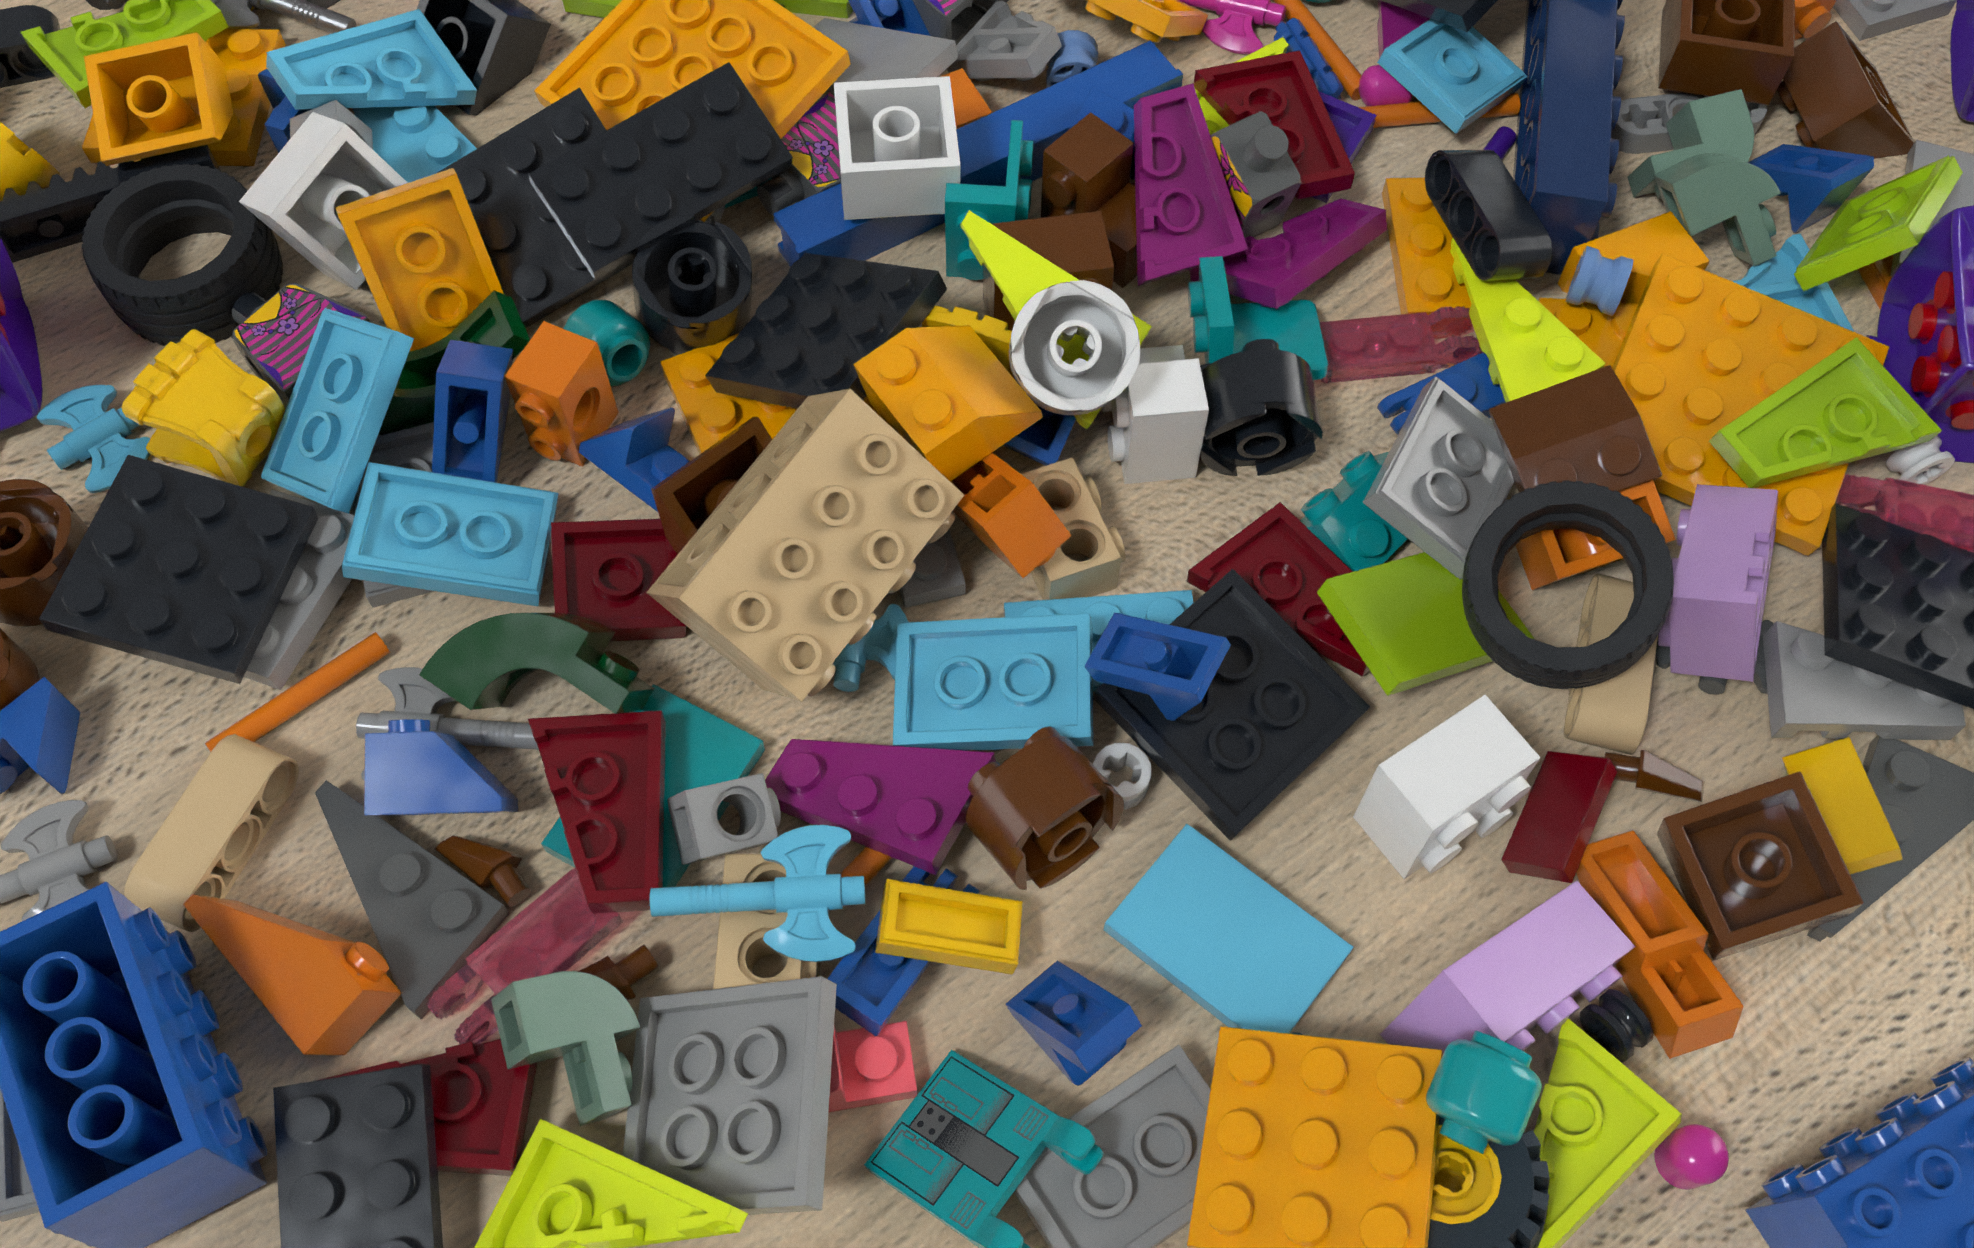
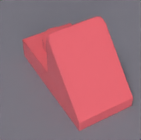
[829,1021,918,1112]

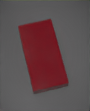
[1501,751,1617,883]

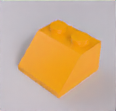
[84,32,233,166]
[853,325,1043,482]

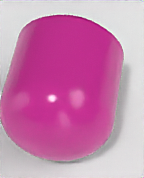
[1359,65,1412,106]
[1654,1124,1729,1190]

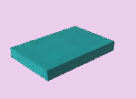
[541,684,765,887]

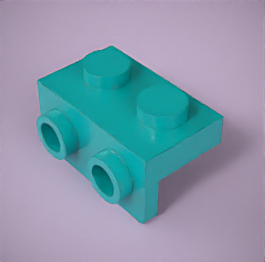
[1300,451,1408,572]

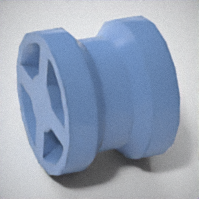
[1046,30,1098,87]
[1566,246,1634,316]

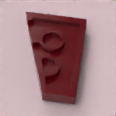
[1193,50,1355,199]
[1186,502,1370,676]
[528,710,666,914]
[315,1039,538,1176]

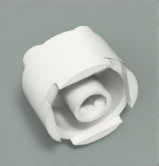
[1009,280,1141,415]

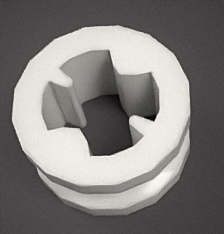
[1886,435,1955,490]
[1093,743,1151,809]

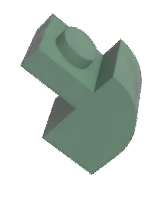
[1627,89,1754,199]
[1654,153,1781,266]
[491,971,640,1126]

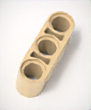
[1564,573,1658,755]
[124,734,299,932]

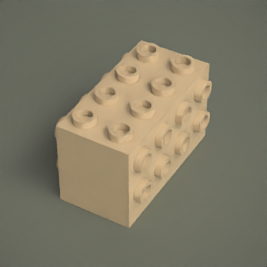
[647,389,964,702]

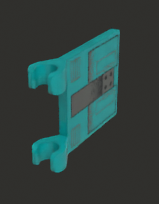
[864,1050,1104,1248]

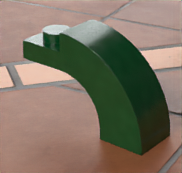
[378,290,530,435]
[419,613,655,714]

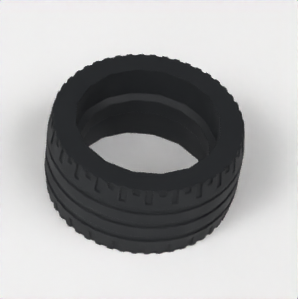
[82,164,283,346]
[1462,480,1674,689]

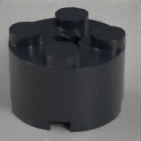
[632,216,752,356]
[1200,339,1323,476]

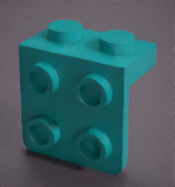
[945,120,1034,280]
[1188,256,1328,380]

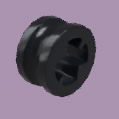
[1580,989,1653,1063]

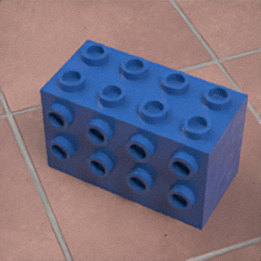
[0,881,267,1248]
[1745,1057,1974,1248]

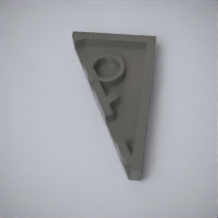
[1807,735,1974,942]
[315,780,509,1019]

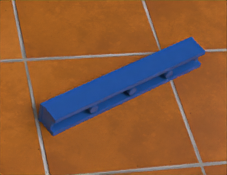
[773,40,1183,267]

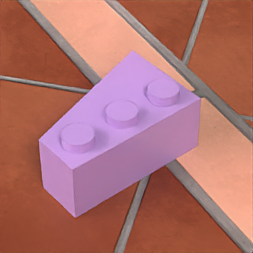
[1658,484,1778,682]
[1380,881,1636,1053]

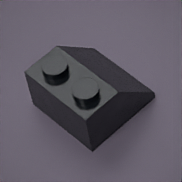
[416,0,551,116]

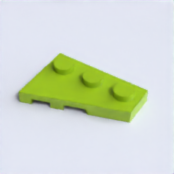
[20,0,229,109]
[1709,337,1942,488]

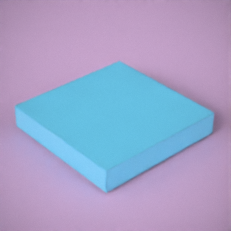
[1377,19,1528,134]

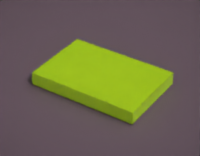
[1794,155,1963,291]
[1317,552,1534,696]

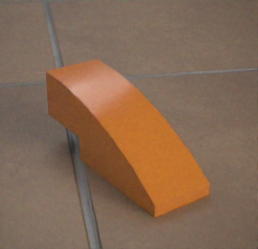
[1576,830,1744,1059]

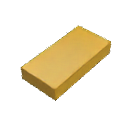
[1782,737,1903,874]
[875,879,1023,975]

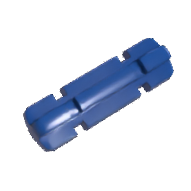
[1274,18,1343,100]

